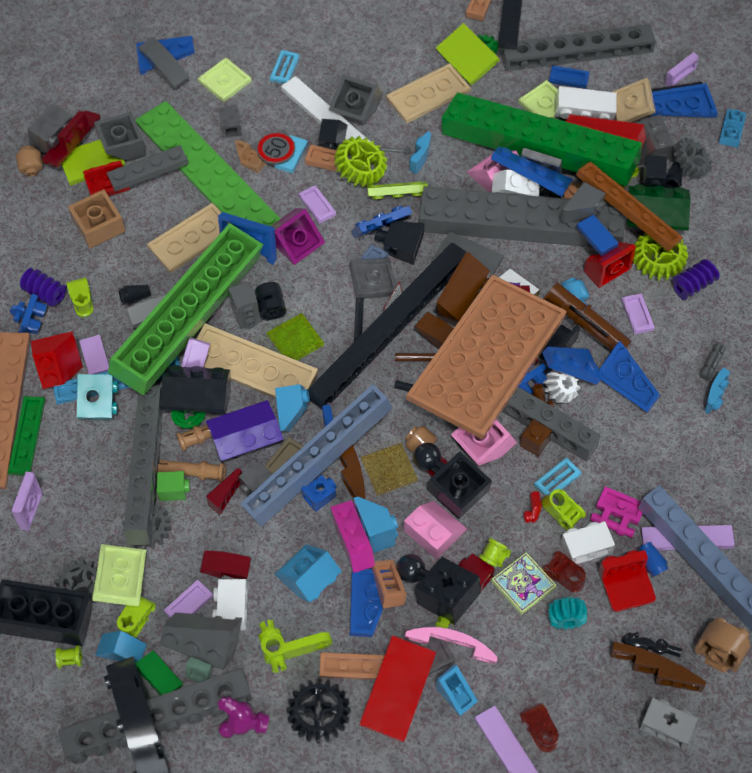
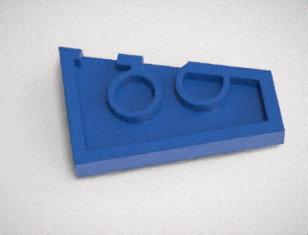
[136,36,195,75]
[351,205,412,238]
[218,212,277,265]
[599,341,661,413]
[542,347,602,385]
[349,569,392,637]

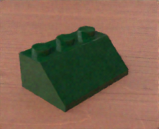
[626,184,691,231]

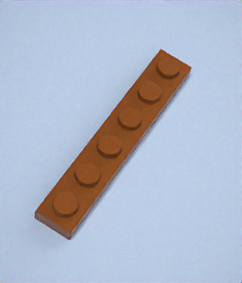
[576,162,683,252]

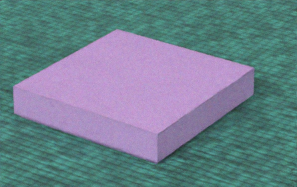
[11,471,43,531]

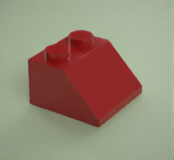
[584,242,636,288]
[31,331,83,389]

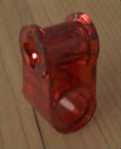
[542,551,586,593]
[520,703,559,753]

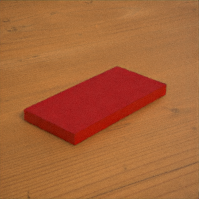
[359,635,436,743]

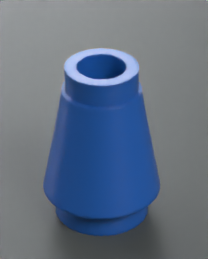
[639,541,669,577]

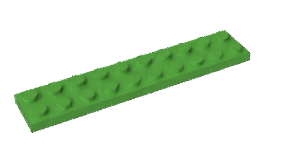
[135,101,280,226]

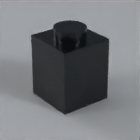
[318,119,347,150]

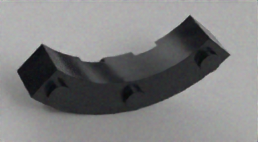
[104,656,170,773]

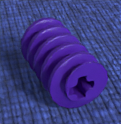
[672,259,720,300]
[20,267,67,307]

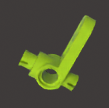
[258,620,333,673]

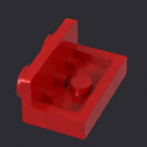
[83,160,130,196]

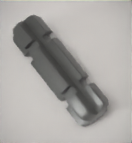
[700,343,726,381]

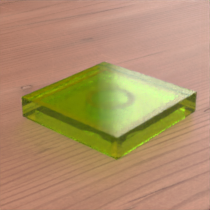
[267,313,324,361]

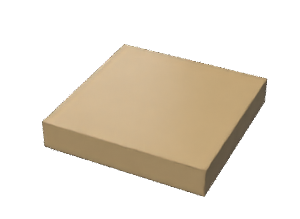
[613,78,656,122]

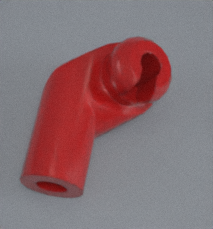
[523,491,542,524]

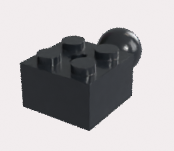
[413,442,492,519]
[396,554,481,625]

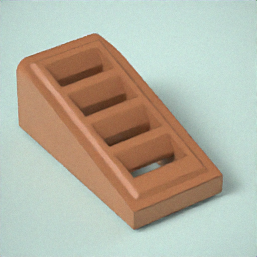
[372,559,406,608]

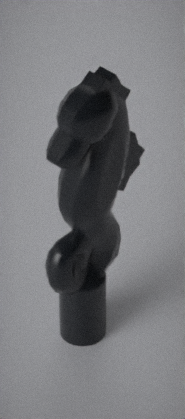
[622,632,682,658]

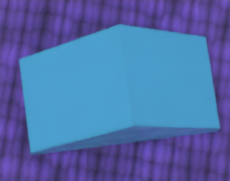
[95,631,147,663]
[436,664,478,716]

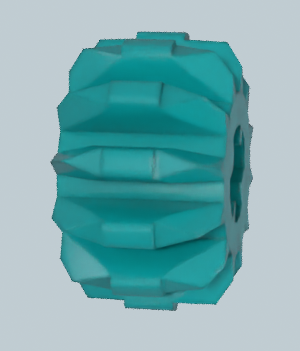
[548,596,588,630]

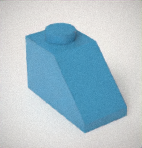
[275,384,310,433]

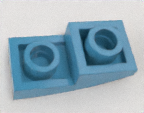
[719,108,747,148]
[409,131,431,174]
[705,367,730,414]

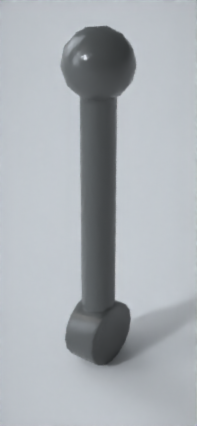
[376,145,411,155]

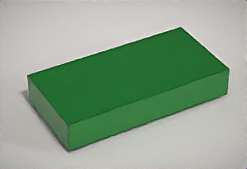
[136,651,183,696]

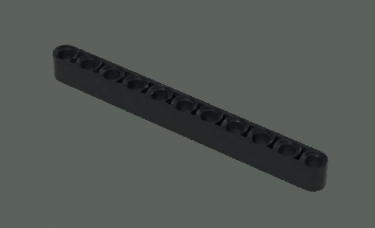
[308,242,466,410]

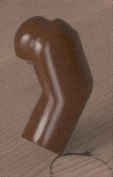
[532,383,554,407]

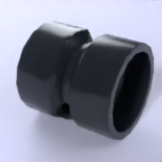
[255,282,287,321]

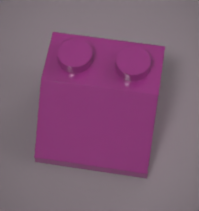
[271,208,325,265]

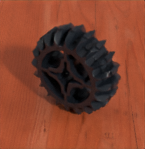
[286,678,351,744]

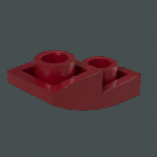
[199,550,251,579]

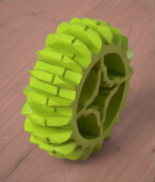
[334,135,387,188]
[633,233,688,281]

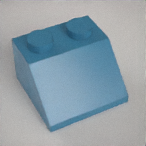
[354,497,398,553]
[274,544,342,602]

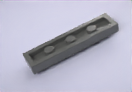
[107,145,189,191]

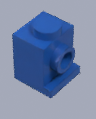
[301,475,337,512]

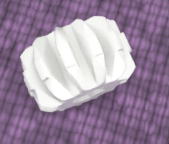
[543,369,581,403]

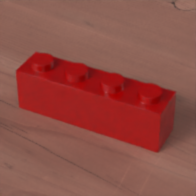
[566,114,646,146]

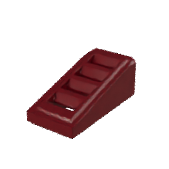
[206,468,242,516]

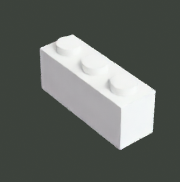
[555,86,617,120]

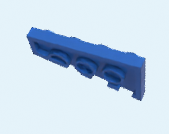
[651,83,718,118]
[491,147,573,196]

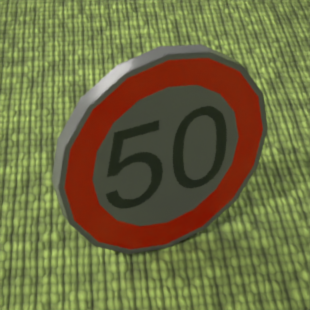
[256,132,296,165]

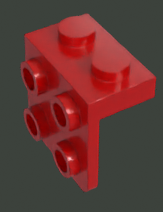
[598,550,656,612]

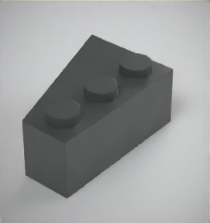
[160,612,242,670]

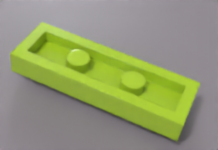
[367,181,428,199]

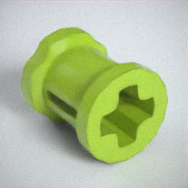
[55,645,83,669]

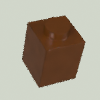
[520,419,552,457]

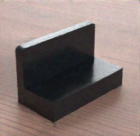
[538,324,580,361]

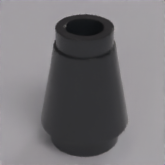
[664,162,683,189]
[118,284,151,306]

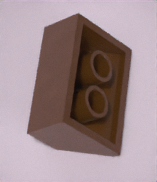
[436,252,491,327]

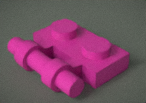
[590,486,643,538]

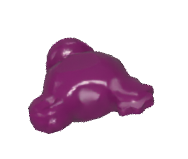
[217,696,269,738]

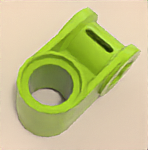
[66,277,94,317]
[542,489,586,531]
[479,537,511,568]
[117,596,156,638]

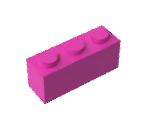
[330,500,375,573]

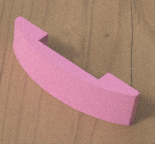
[404,627,498,664]

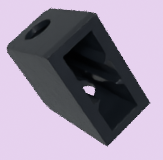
[375,221,424,265]

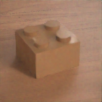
[68,190,126,249]

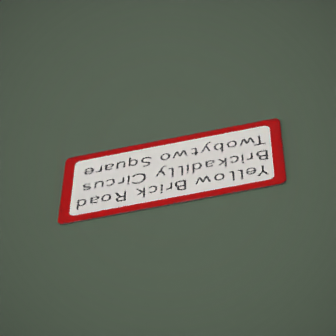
[383,282,402,311]

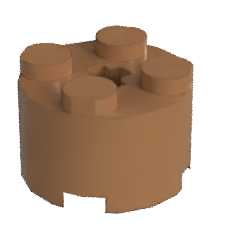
[695,617,751,673]

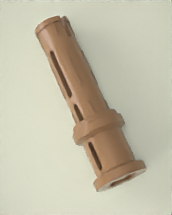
[176,425,211,451]
[158,459,226,482]

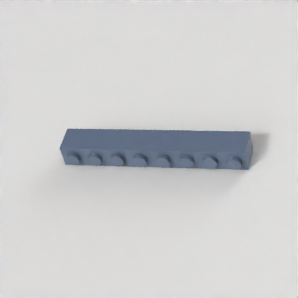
[240,384,392,527]
[638,485,752,631]

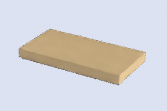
[386,63,471,124]
[147,203,221,273]

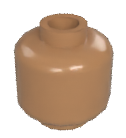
[16,146,43,177]
[404,426,437,453]

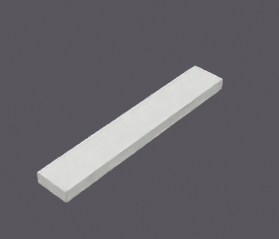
[281,76,369,141]

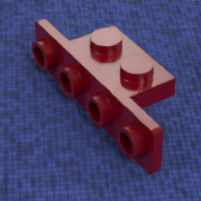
[42,110,101,167]

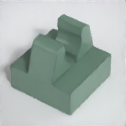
[186,657,213,683]

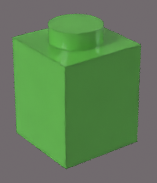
[157,471,190,501]

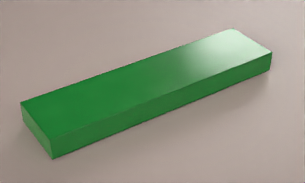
[8,396,46,476]

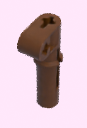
[543,282,632,351]

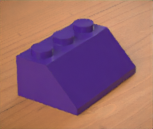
[206,400,284,462]

